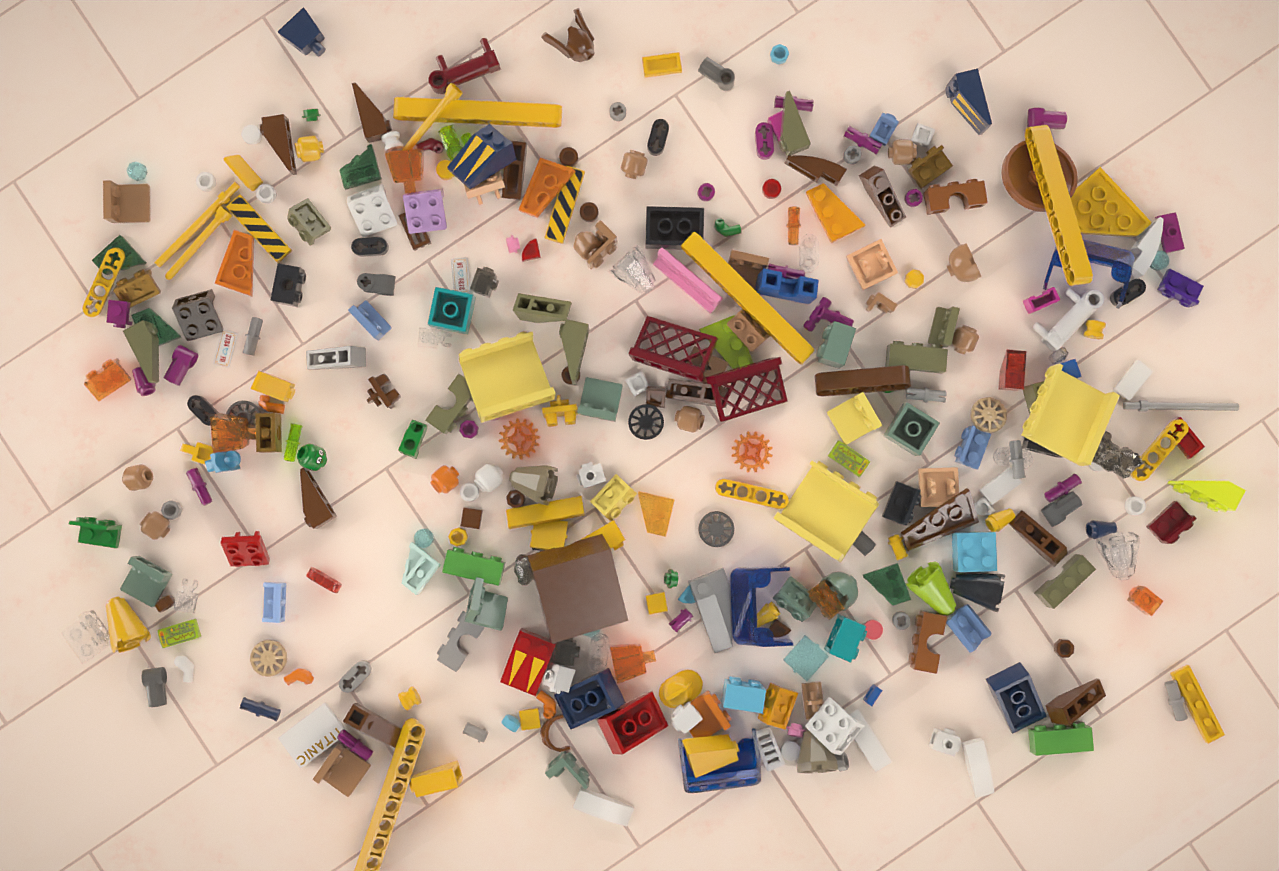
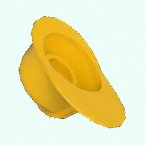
[659,670,703,708]

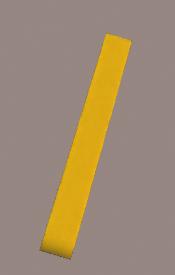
[393,97,562,128]
[1025,125,1093,286]
[680,232,815,365]
[354,718,425,871]

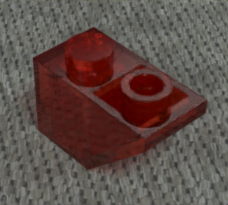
[999,349,1027,391]

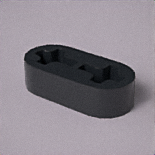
[647,119,669,156]
[351,237,389,257]
[1110,279,1146,307]
[187,395,221,426]

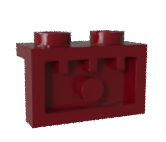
[1146,501,1197,544]

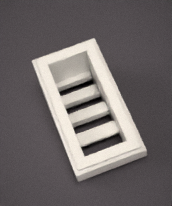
[752,726,785,772]

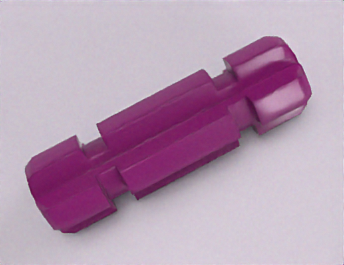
[803,297,832,332]

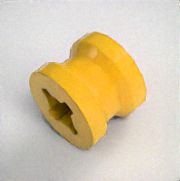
[1083,320,1106,339]
[398,686,422,711]

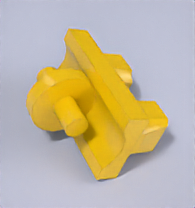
[542,395,578,427]

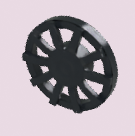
[628,404,664,440]

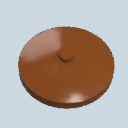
[1001,141,1078,212]

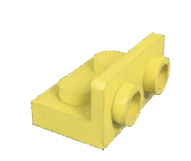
[590,474,637,521]

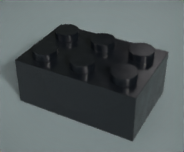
[645,206,704,250]

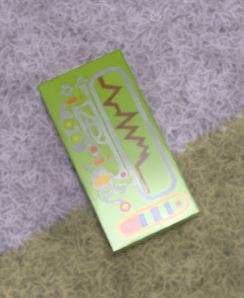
[828,440,870,477]
[157,619,201,649]

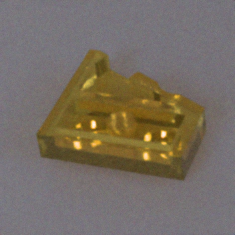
[638,491,674,537]

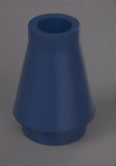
[1086,520,1117,539]

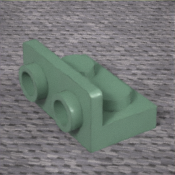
[773,576,821,622]

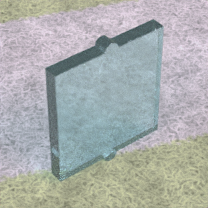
[783,635,829,681]

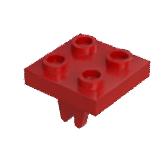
[221,531,270,567]

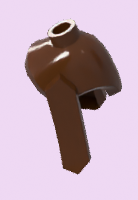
[541,8,595,62]

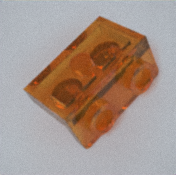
[84,358,132,402]

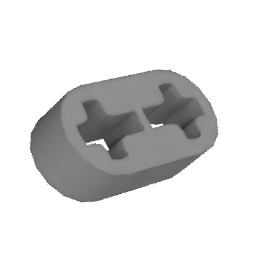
[339,660,372,693]

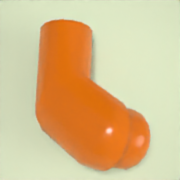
[258,395,285,414]
[536,690,556,719]

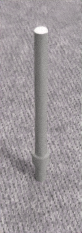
[1123,400,1239,412]

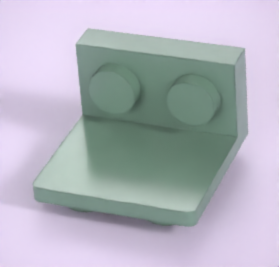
[577,377,623,422]
[120,556,173,607]
[464,577,508,631]
[545,751,590,790]

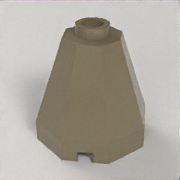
[509,465,558,505]
[797,730,838,774]

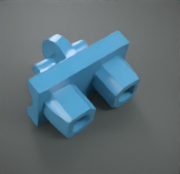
[205,451,241,473]

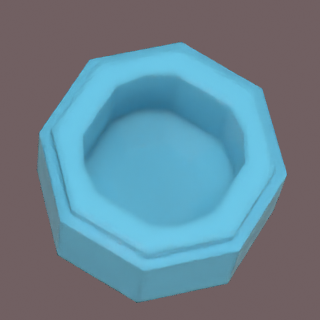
[770,44,789,65]
[501,714,521,732]

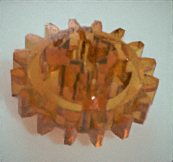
[498,418,541,460]
[731,431,773,473]

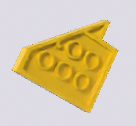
[1071,167,1152,237]

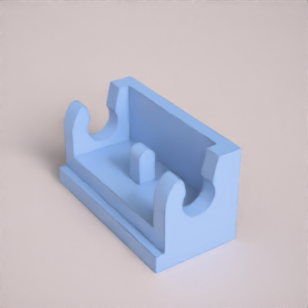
[262,582,286,623]

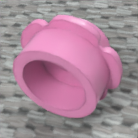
[506,235,520,253]
[787,723,806,738]

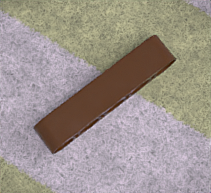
[814,365,911,397]

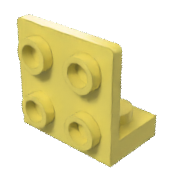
[827,392,882,445]

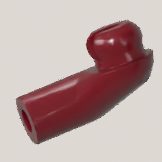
[416,138,445,154]

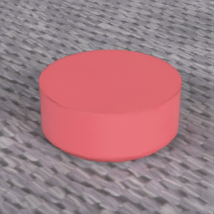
[864,620,883,640]

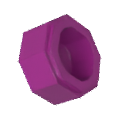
[459,420,479,439]

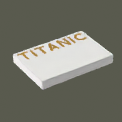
[278,702,348,769]

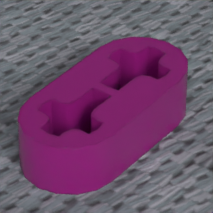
[755,122,774,160]

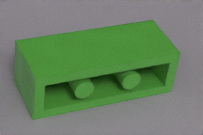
[442,546,506,586]
[1028,722,1094,756]

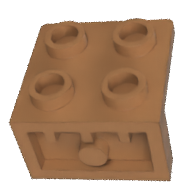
[103,180,150,223]
[587,220,618,269]
[722,250,769,291]
[312,743,371,797]

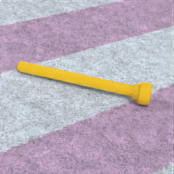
[399,83,463,158]
[165,206,233,280]

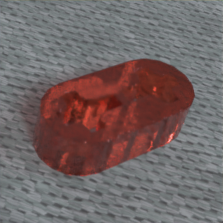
[306,567,342,594]

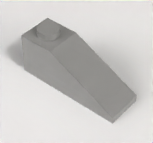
[306,346,366,370]

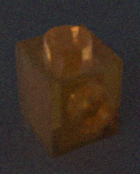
[1127,585,1163,616]

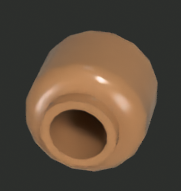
[888,139,917,165]
[621,150,648,179]
[573,231,602,260]
[952,325,979,355]
[675,406,705,433]
[122,464,153,491]
[139,511,170,540]

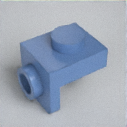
[869,113,899,146]

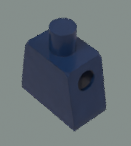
[277,7,326,57]

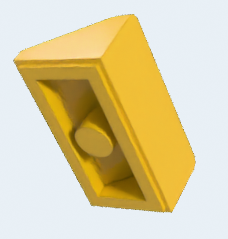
[223,155,263,191]

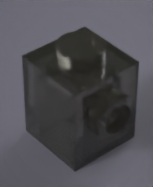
[470,267,499,298]
[554,637,580,666]

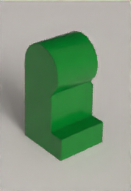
[398,419,427,459]

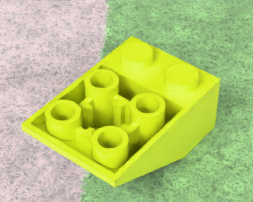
[1168,480,1246,512]

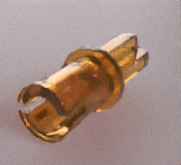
[786,206,801,246]

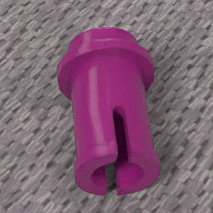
[669,608,694,632]

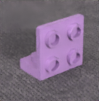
[403,188,447,234]

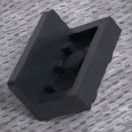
[882,481,921,526]

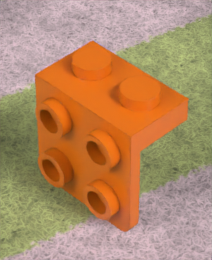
[689,690,731,738]

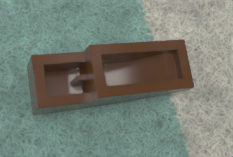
[502,141,527,200]
[784,155,847,186]

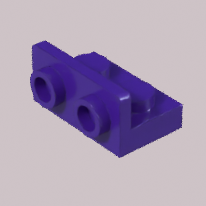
[1157,268,1204,308]

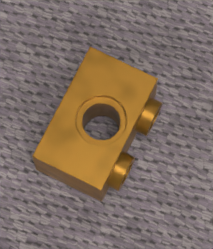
[255,413,282,453]

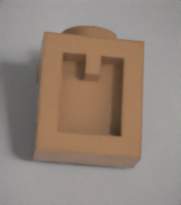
[865,292,897,313]

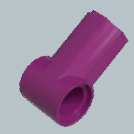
[1027,108,1067,129]
[163,345,198,386]

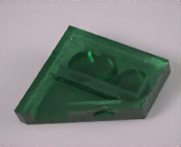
[339,144,382,190]
[92,235,147,275]
[131,308,182,346]
[863,562,911,606]

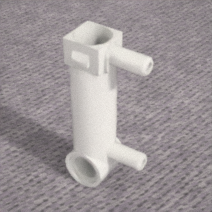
[1033,288,1105,352]

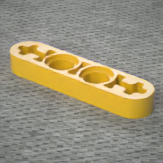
[82,248,125,317]
[1130,419,1189,481]
[715,479,789,509]

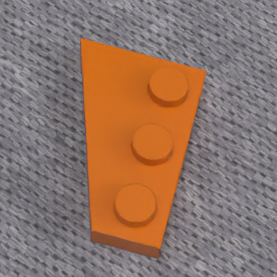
[518,158,576,218]

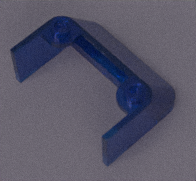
[1043,239,1135,309]
[730,566,793,647]
[678,728,761,794]

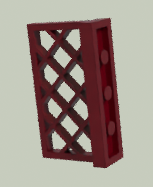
[628,316,718,383]
[706,357,788,422]

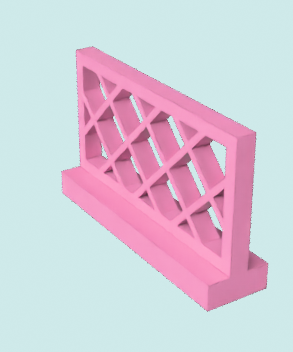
[653,248,723,314]

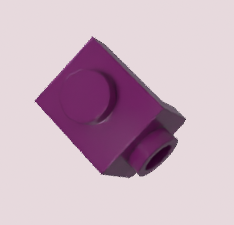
[106,300,133,328]

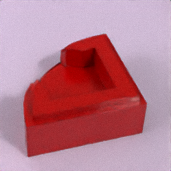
[522,238,541,262]

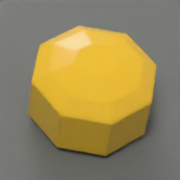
[905,269,924,289]
[448,527,468,547]

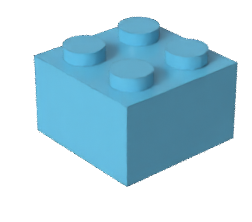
[952,532,997,572]
[721,676,766,714]

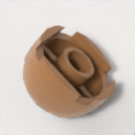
[947,243,982,282]

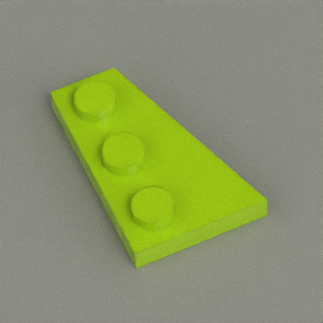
[699,315,754,369]

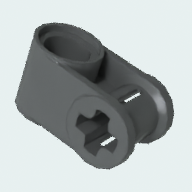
[357,273,396,296]

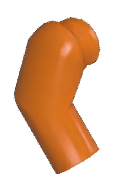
[284,668,314,685]

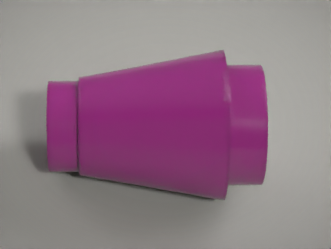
[132,367,156,396]

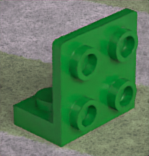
[68,517,122,548]

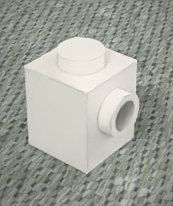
[576,462,606,488]
[543,662,575,694]
[671,701,703,734]
[928,727,961,757]

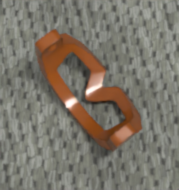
[540,714,570,752]

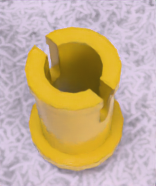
[888,534,908,560]

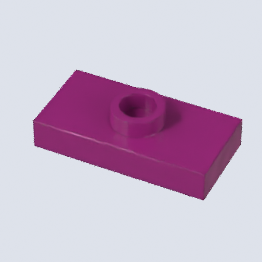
[1155,212,1185,254]

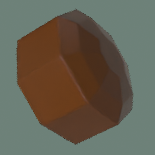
[506,489,526,508]
[155,595,176,613]
[1054,639,1074,658]

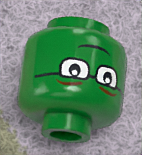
[297,443,327,471]

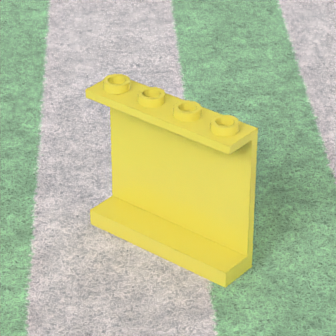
[459,331,556,423]
[1021,364,1120,466]
[774,461,879,563]

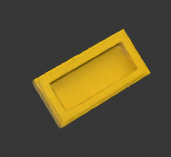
[642,52,682,78]

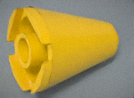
[106,596,151,653]

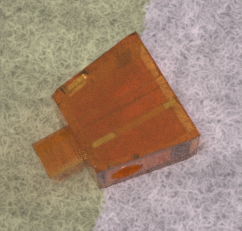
[385,148,424,193]
[210,413,256,453]
[610,644,656,684]

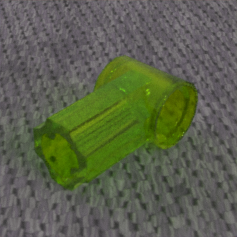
[438,125,463,162]

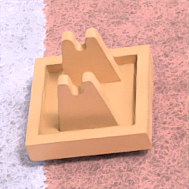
[464,171,505,205]
[846,239,898,290]
[918,467,959,507]

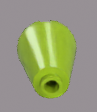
[906,561,956,616]

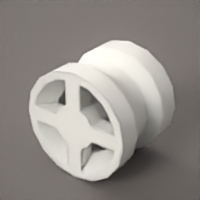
[381,131,404,153]

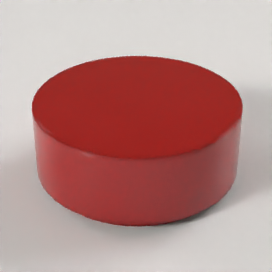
[762,179,781,199]

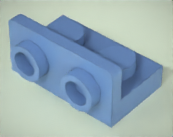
[348,300,392,341]
[954,425,991,470]
[946,604,992,653]

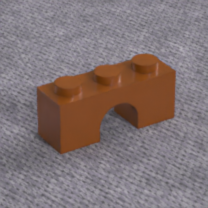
[923,179,988,215]
[908,610,947,674]

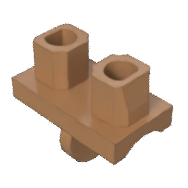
[801,681,824,719]

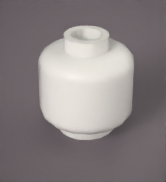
[474,464,503,492]

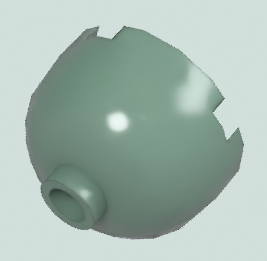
[820,572,858,611]

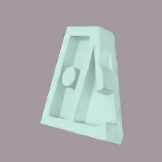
[401,542,441,595]

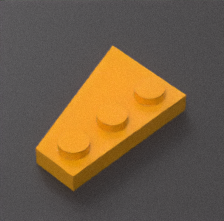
[806,183,866,243]

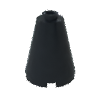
[950,574,1005,612]

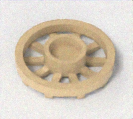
[971,397,1007,433]
[250,640,287,677]

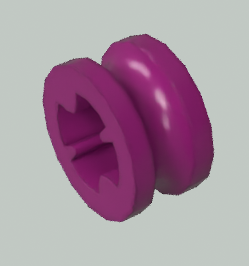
[697,183,715,201]
[904,189,923,207]

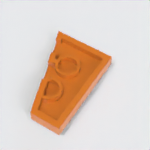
[215,230,254,297]

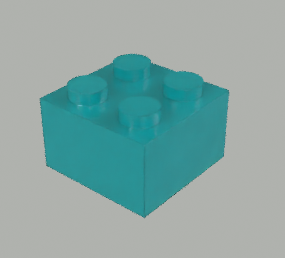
[427,287,476,335]
[824,614,867,663]

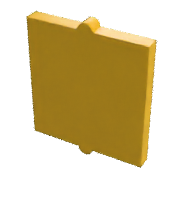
[530,520,568,550]

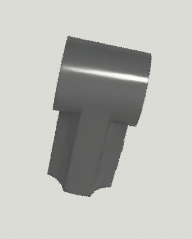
[698,57,735,91]
[1041,491,1083,527]
[853,531,876,556]
[141,667,167,707]

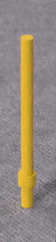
[154,182,240,267]

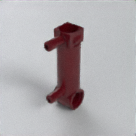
[428,38,501,94]

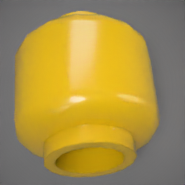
[294,136,324,162]

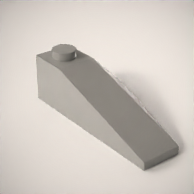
[688,568,733,653]

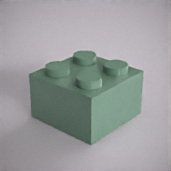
[816,321,856,369]
[883,402,940,456]

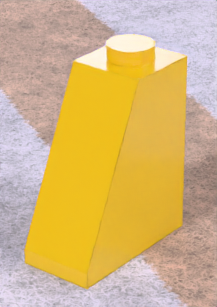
[682,734,739,778]
[409,760,463,797]

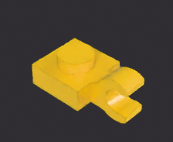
[180,442,218,464]

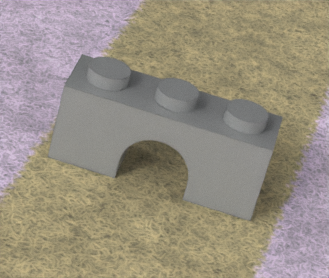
[436,611,485,672]

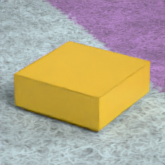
[645,592,668,615]
[519,708,541,731]

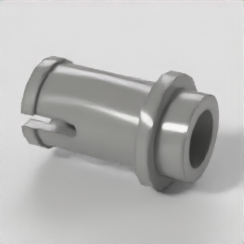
[463,722,489,743]

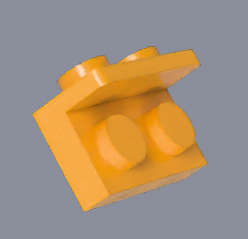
[758,683,798,730]

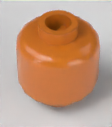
[430,465,459,494]

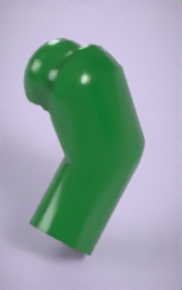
[714,218,742,237]

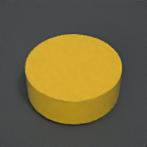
[436,160,454,180]

